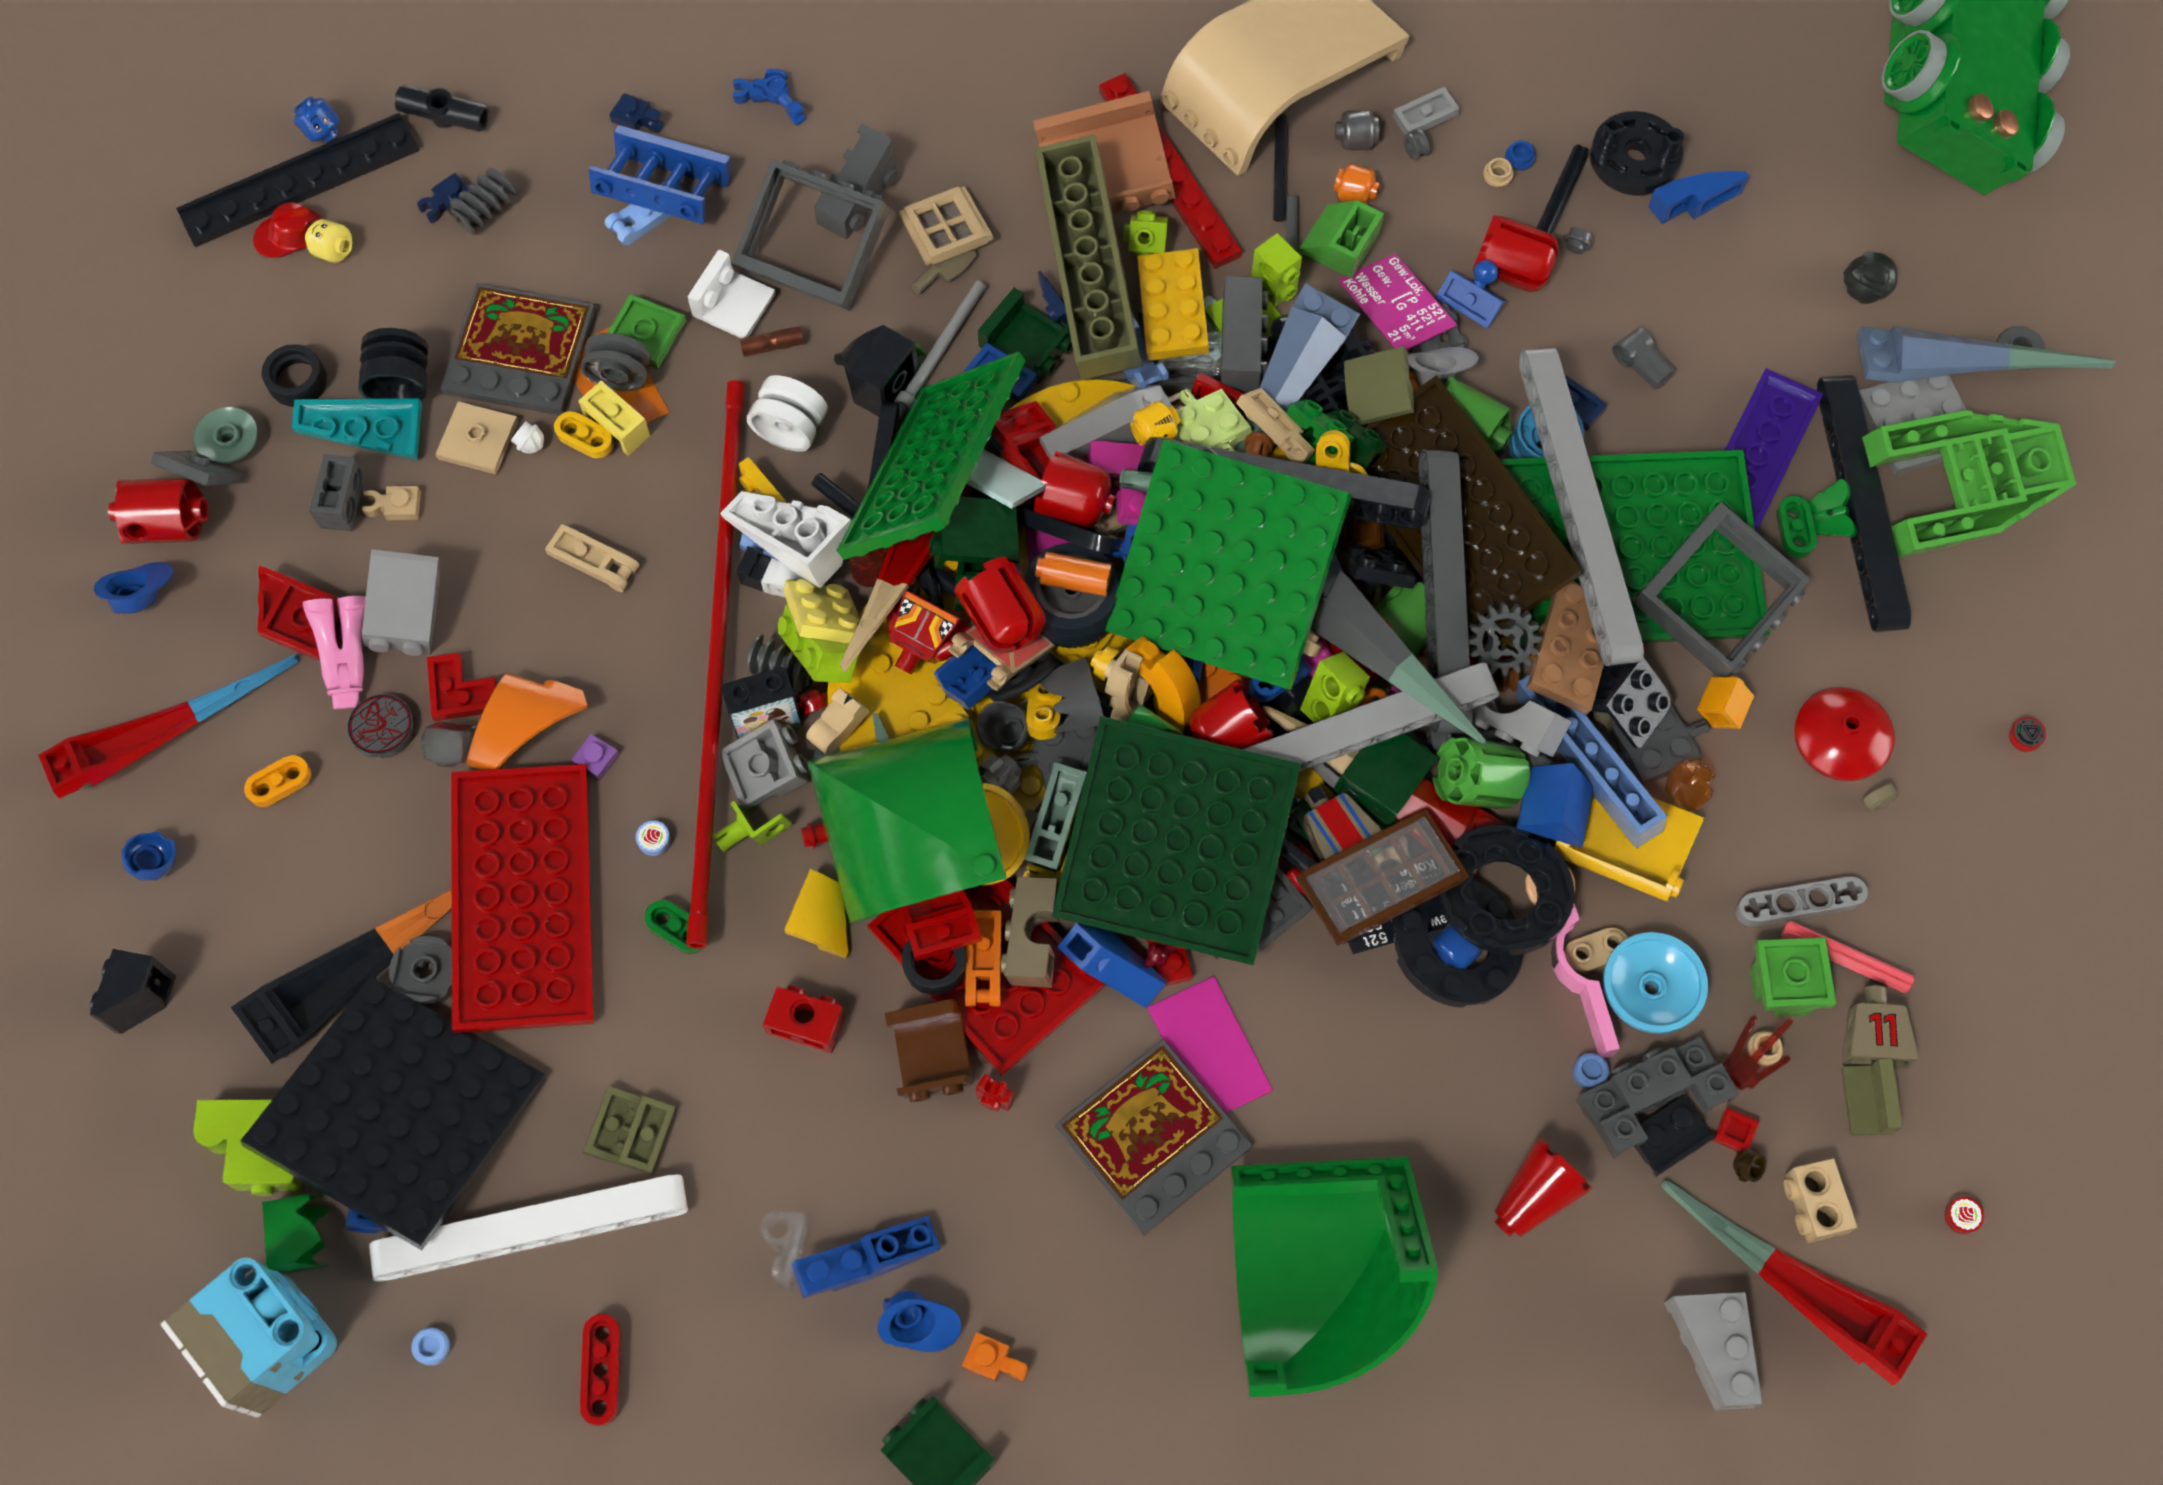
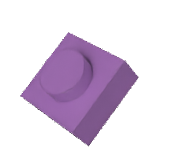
[571,734,619,780]

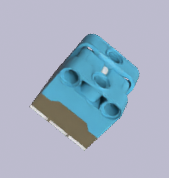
[160,1258,337,1418]

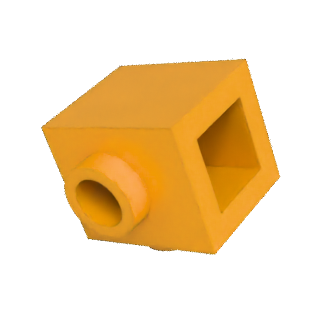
[1697,676,1754,729]

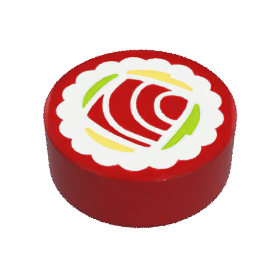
[1944,1197,1984,1234]

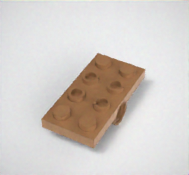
[1526,581,1604,715]

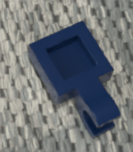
[609,93,665,133]

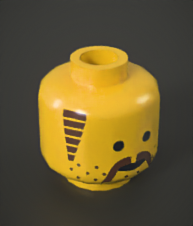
[1130,401,1180,446]

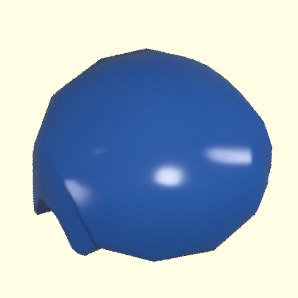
[122,831,176,881]

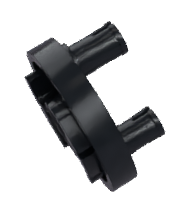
[1590,111,1684,195]

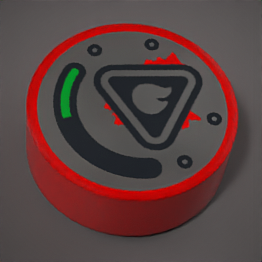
[2009,717,2046,752]

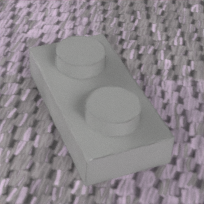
[1392,86,1460,135]

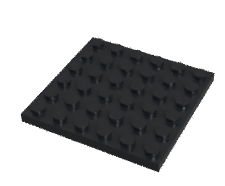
[240,976,546,1250]

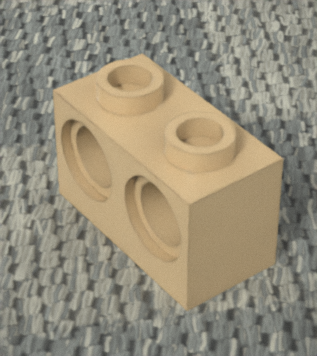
[1783,1158,1858,1244]

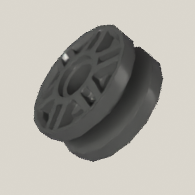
[580,333,651,391]

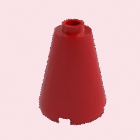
[1494,1138,1592,1237]

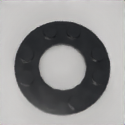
[1436,825,1574,955]
[1390,876,1523,1008]

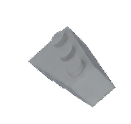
[1664,1292,1762,1411]

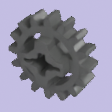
[1468,602,1542,676]

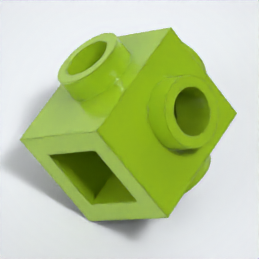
[1123,211,1168,256]

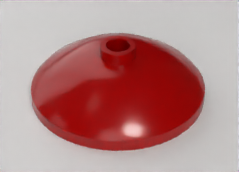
[1794,688,1895,781]

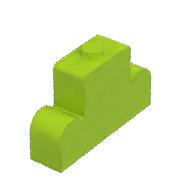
[193,1100,304,1196]

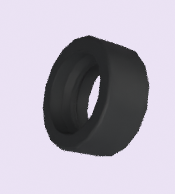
[262,344,327,407]
[901,939,967,996]

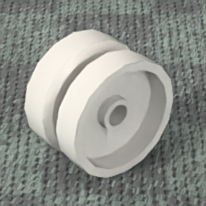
[747,375,828,452]

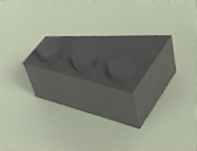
[814,123,897,239]

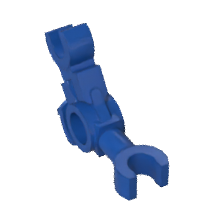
[733,69,806,126]

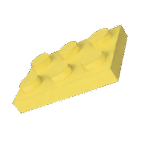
[783,579,860,644]

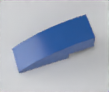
[1648,171,1749,224]

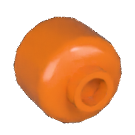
[1333,163,1380,205]

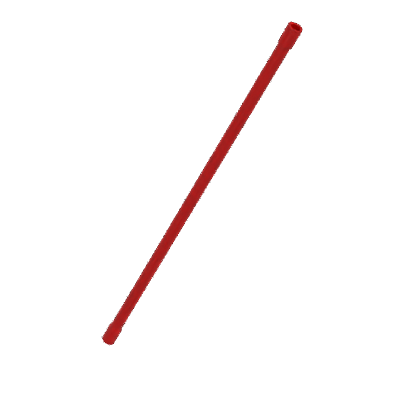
[686,380,746,949]

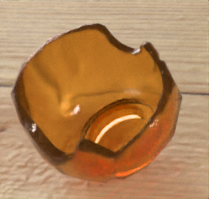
[1665,759,1715,812]

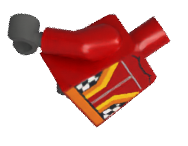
[886,582,975,675]

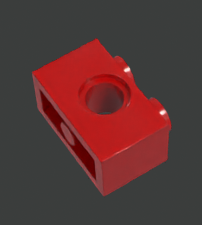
[763,985,845,1053]

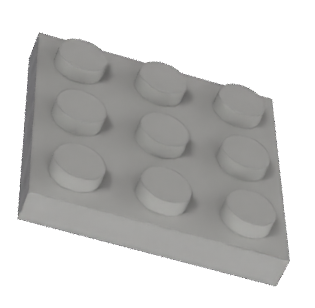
[1859,375,1967,476]

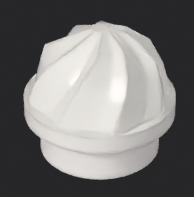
[511,421,544,454]

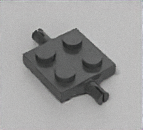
[1610,706,1709,785]
[1014,716,1098,790]

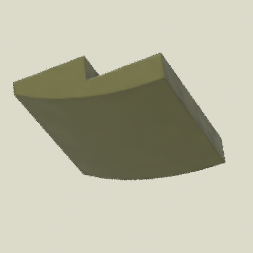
[1344,346,1414,425]
[582,1086,675,1174]

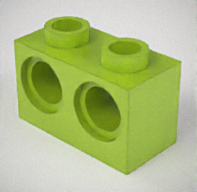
[1251,233,1302,307]
[1300,651,1370,723]

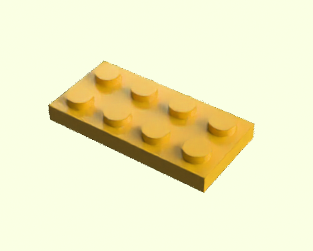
[1137,248,1209,361]

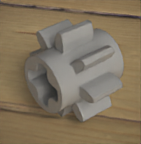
[981,754,1022,794]

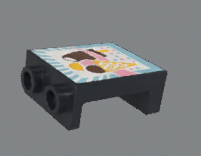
[721,667,802,739]

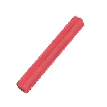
[1781,921,1914,993]

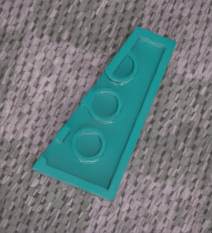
[291,398,422,460]

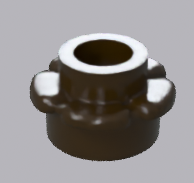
[1733,1148,1766,1182]

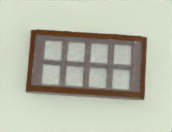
[1296,810,1469,946]

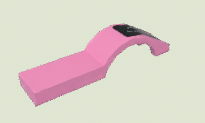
[1550,903,1620,1059]

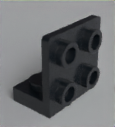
[1591,657,1675,749]

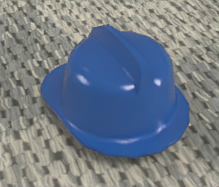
[93,562,174,614]
[877,1290,962,1352]

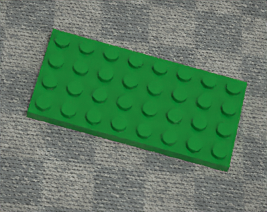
[836,351,1026,560]

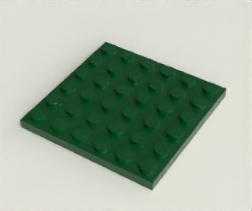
[1052,716,1301,965]

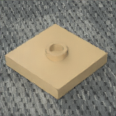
[435,401,519,475]

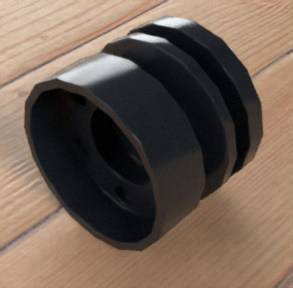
[358,328,428,401]

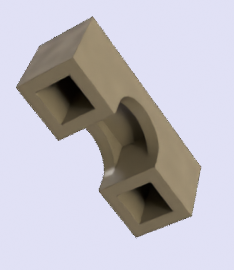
[1001,877,1060,988]

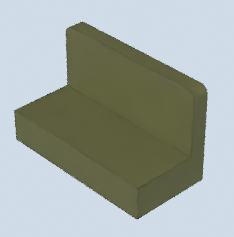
[1841,1058,1902,1136]

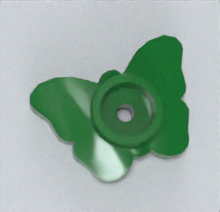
[1808,479,1857,538]

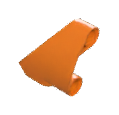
[467,672,587,770]

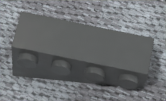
[1219,276,1268,394]

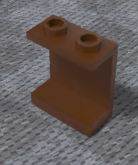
[885,999,973,1102]

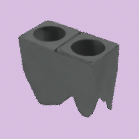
[1040,657,1104,733]

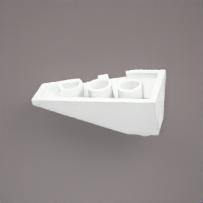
[720,491,852,588]

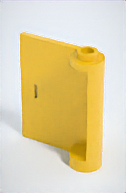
[1554,794,1704,902]

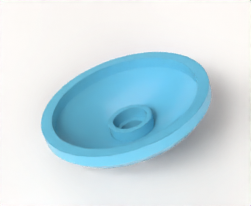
[1603,932,1708,1034]

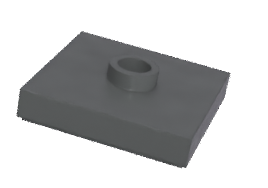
[151,450,244,486]

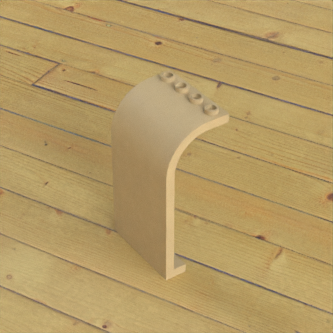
[1159,0,1410,176]

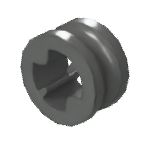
[1404,129,1430,160]

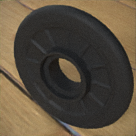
[990,660,1055,702]

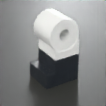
[737,546,802,597]

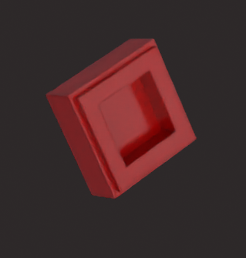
[1712,1107,1760,1153]

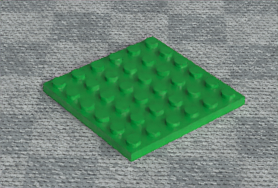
[1105,439,1352,690]

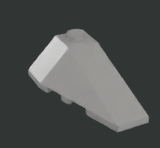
[1040,385,1172,459]

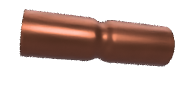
[739,326,804,357]

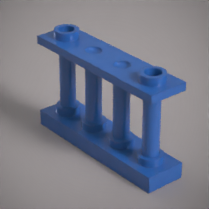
[589,125,731,225]

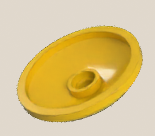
[982,783,1030,885]

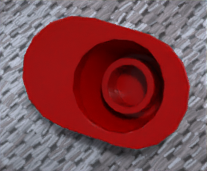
[253,202,322,258]

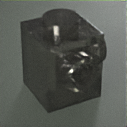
[421,721,476,767]

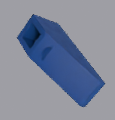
[1058,923,1168,1008]

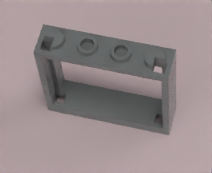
[732,160,890,311]
[1631,502,1811,677]

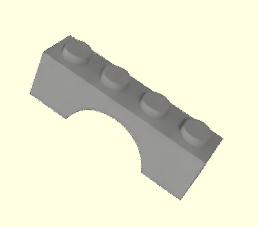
[1472,700,1572,757]

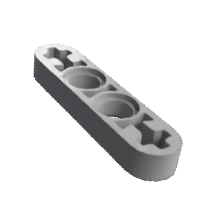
[1735,877,1868,927]

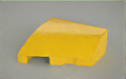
[784,869,849,959]

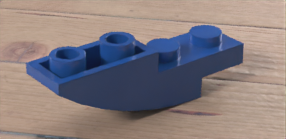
[791,1216,941,1299]

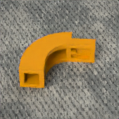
[1126,635,1201,737]

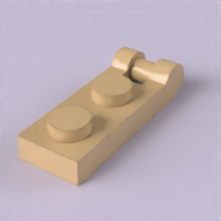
[545,524,640,592]

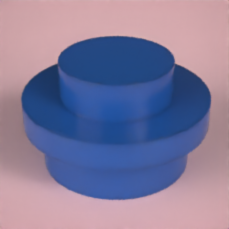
[1505,140,1536,170]

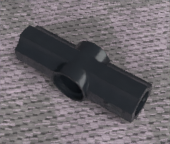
[395,85,489,132]

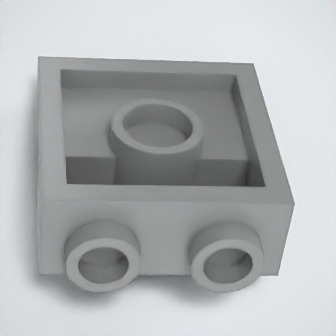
[719,719,809,810]

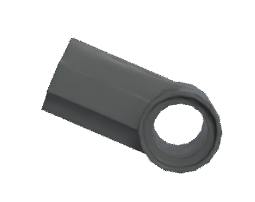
[1612,328,1676,390]

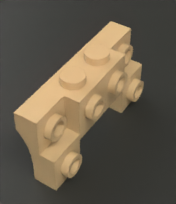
[1104,648,1169,722]

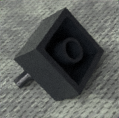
[834,325,918,417]

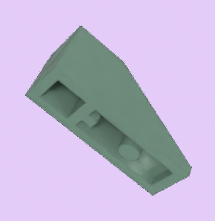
[1025,762,1087,870]

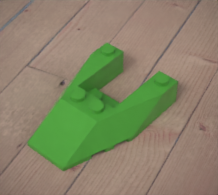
[1862,410,2077,559]

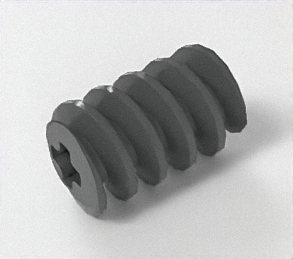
[450,168,517,235]
[747,634,814,695]

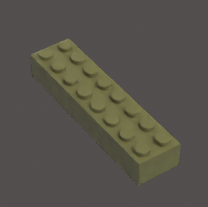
[1035,134,1143,380]

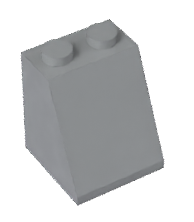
[362,549,440,656]

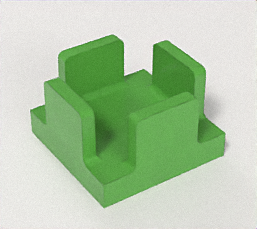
[1750,937,1836,1017]

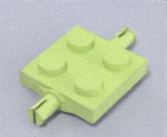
[1176,389,1252,451]

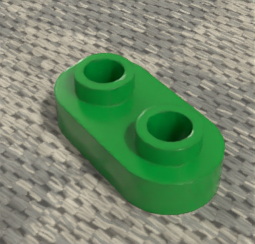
[1776,496,1817,558]
[644,900,708,954]

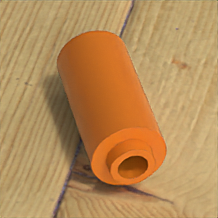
[1035,552,1112,597]

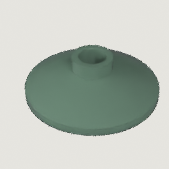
[194,407,258,464]

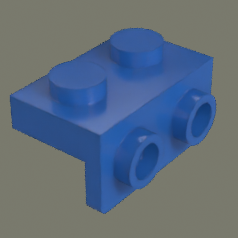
[934,645,997,710]

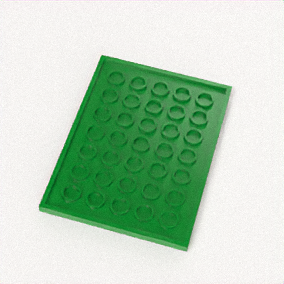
[1499,450,1770,648]

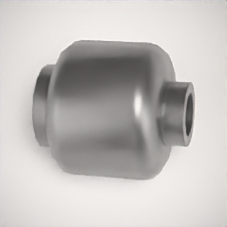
[1335,110,1379,150]

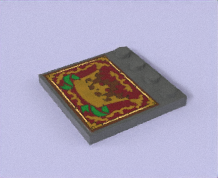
[441,283,597,415]
[1055,1040,1252,1237]

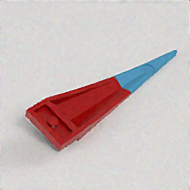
[38,655,300,799]

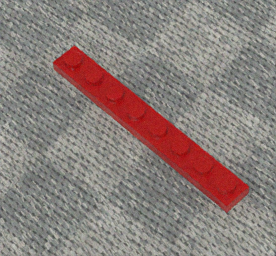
[1099,73,1242,269]

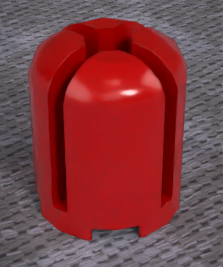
[1473,214,1559,293]
[954,556,1046,654]

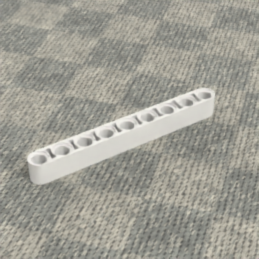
[369,1175,688,1281]

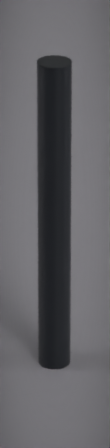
[1273,114,1287,222]

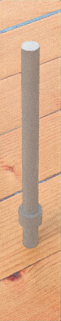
[894,281,986,421]

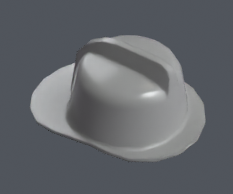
[1408,347,1479,387]

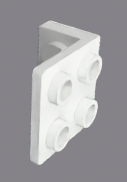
[687,249,775,338]

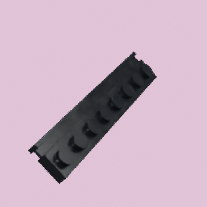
[176,112,419,248]

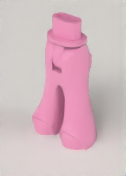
[302,596,366,710]

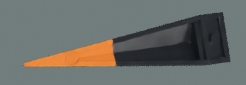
[231,890,452,1064]

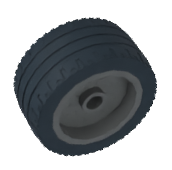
[1024,543,1120,648]

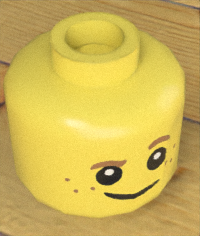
[305,219,352,263]

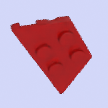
[257,565,342,661]

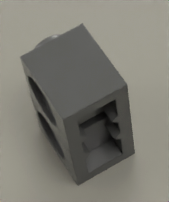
[309,454,365,531]

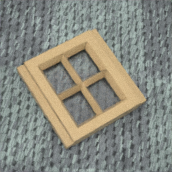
[898,186,993,265]

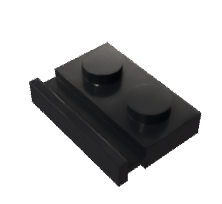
[1634,1096,1715,1177]

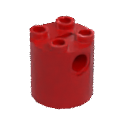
[108,478,209,544]

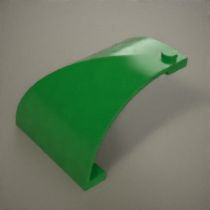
[807,718,1007,924]
[1231,1156,1438,1397]

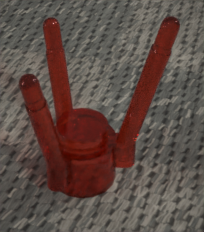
[1723,1016,1793,1091]

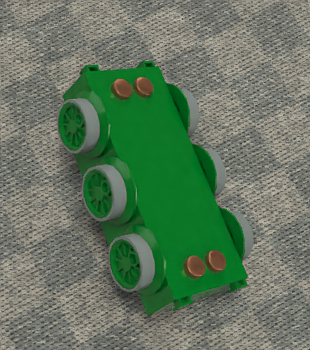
[1881,0,2070,195]

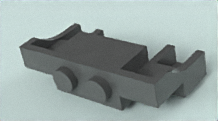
[1576,1037,1740,1159]

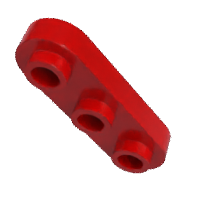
[580,1314,621,1427]

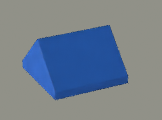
[1517,763,1593,848]

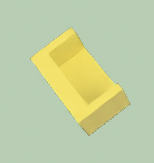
[578,381,650,456]

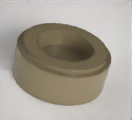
[1862,784,1899,812]

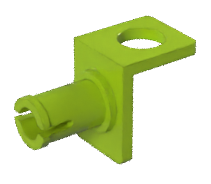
[713,800,792,853]

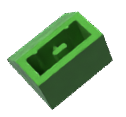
[1298,200,1384,279]

